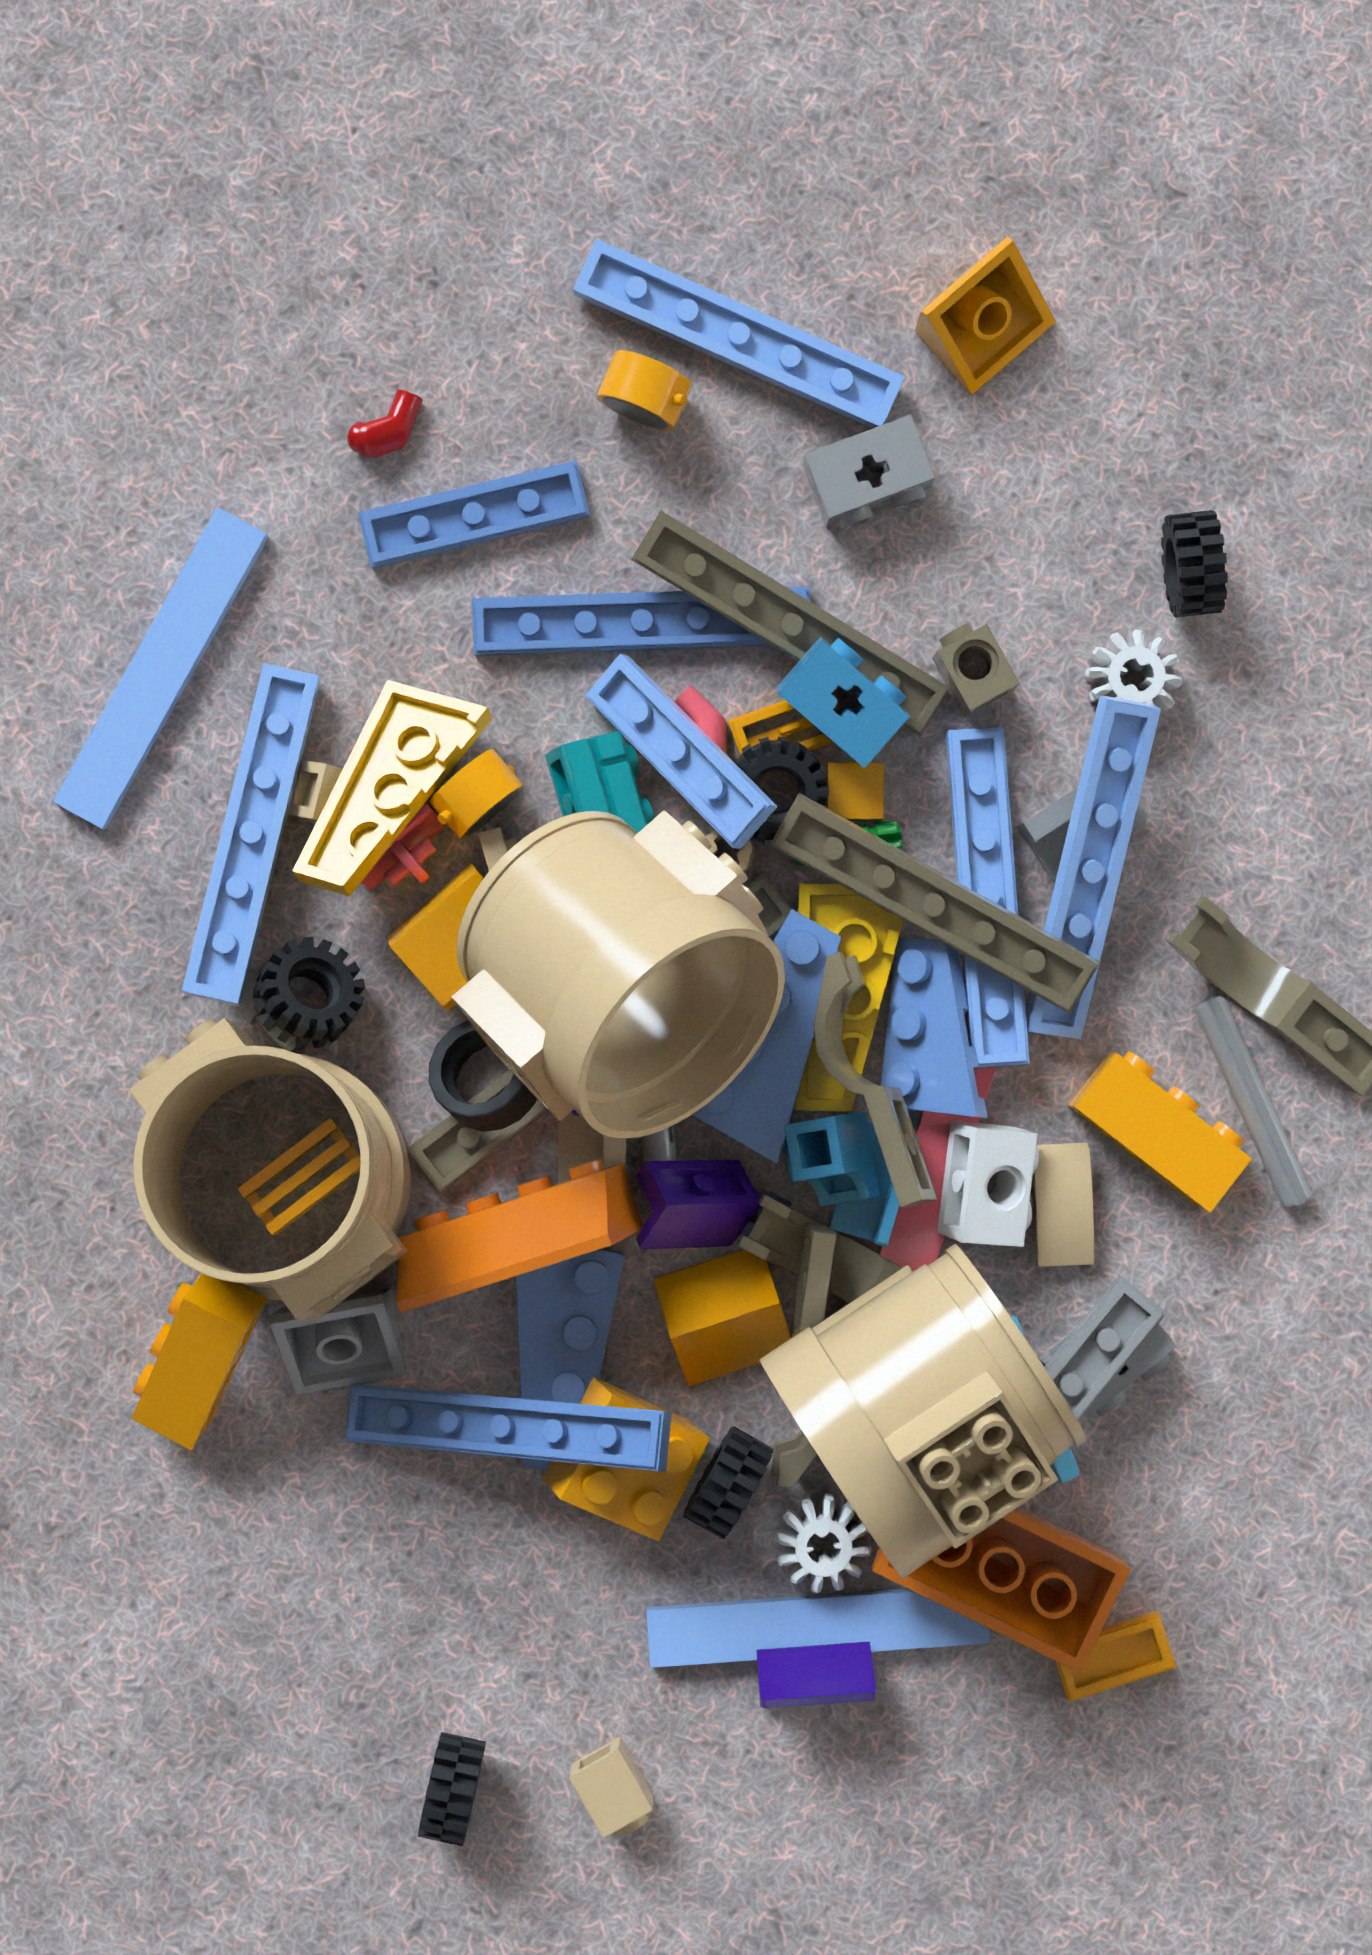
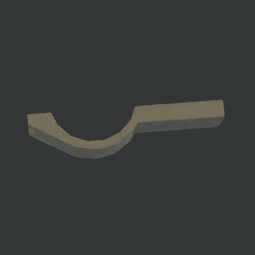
[1167,896,1372,1096]
[813,952,937,1207]
[736,1194,903,1303]
[770,1223,836,1488]

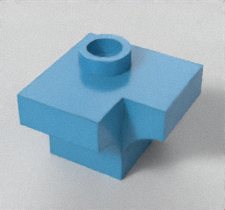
[784,1112,880,1206]

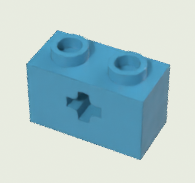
[776,636,910,768]

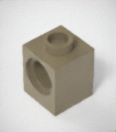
[932,623,1020,717]

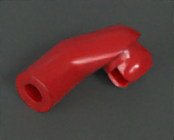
[347,389,423,458]

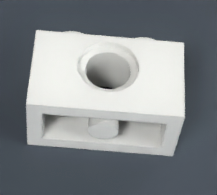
[937,1121,1039,1247]

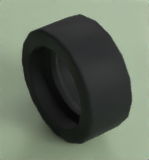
[428,1020,537,1132]

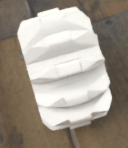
[1083,629,1182,710]
[774,1493,871,1593]

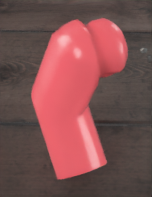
[675,685,727,754]

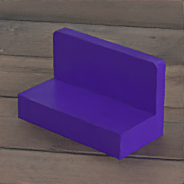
[636,1160,760,1250]
[756,1642,876,1709]

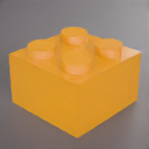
[542,1377,710,1542]

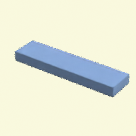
[585,654,777,849]

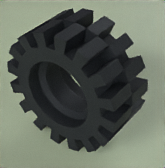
[1161,510,1228,618]
[732,737,829,843]
[253,937,365,1049]
[683,1426,774,1540]
[418,1732,486,1846]

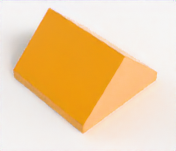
[915,237,1056,395]
[386,863,484,1012]
[653,1249,791,1387]

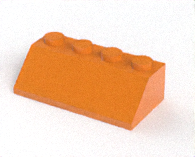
[397,1158,644,1313]
[872,1507,1131,1673]

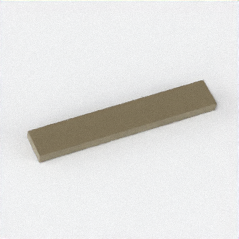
[631,510,951,736]
[770,793,1099,1014]

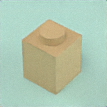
[569,1737,653,1838]

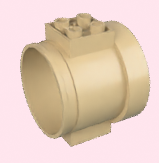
[452,810,785,1138]
[128,1018,411,1322]
[759,1244,1087,1578]

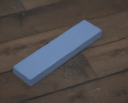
[358,460,590,570]

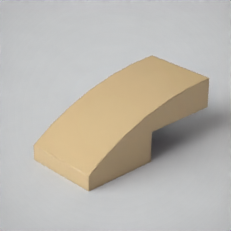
[1032,1142,1094,1267]

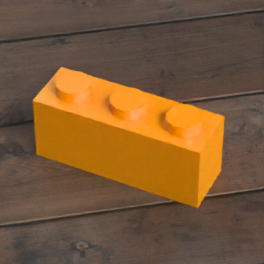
[1067,1051,1252,1213]
[131,1273,267,1451]

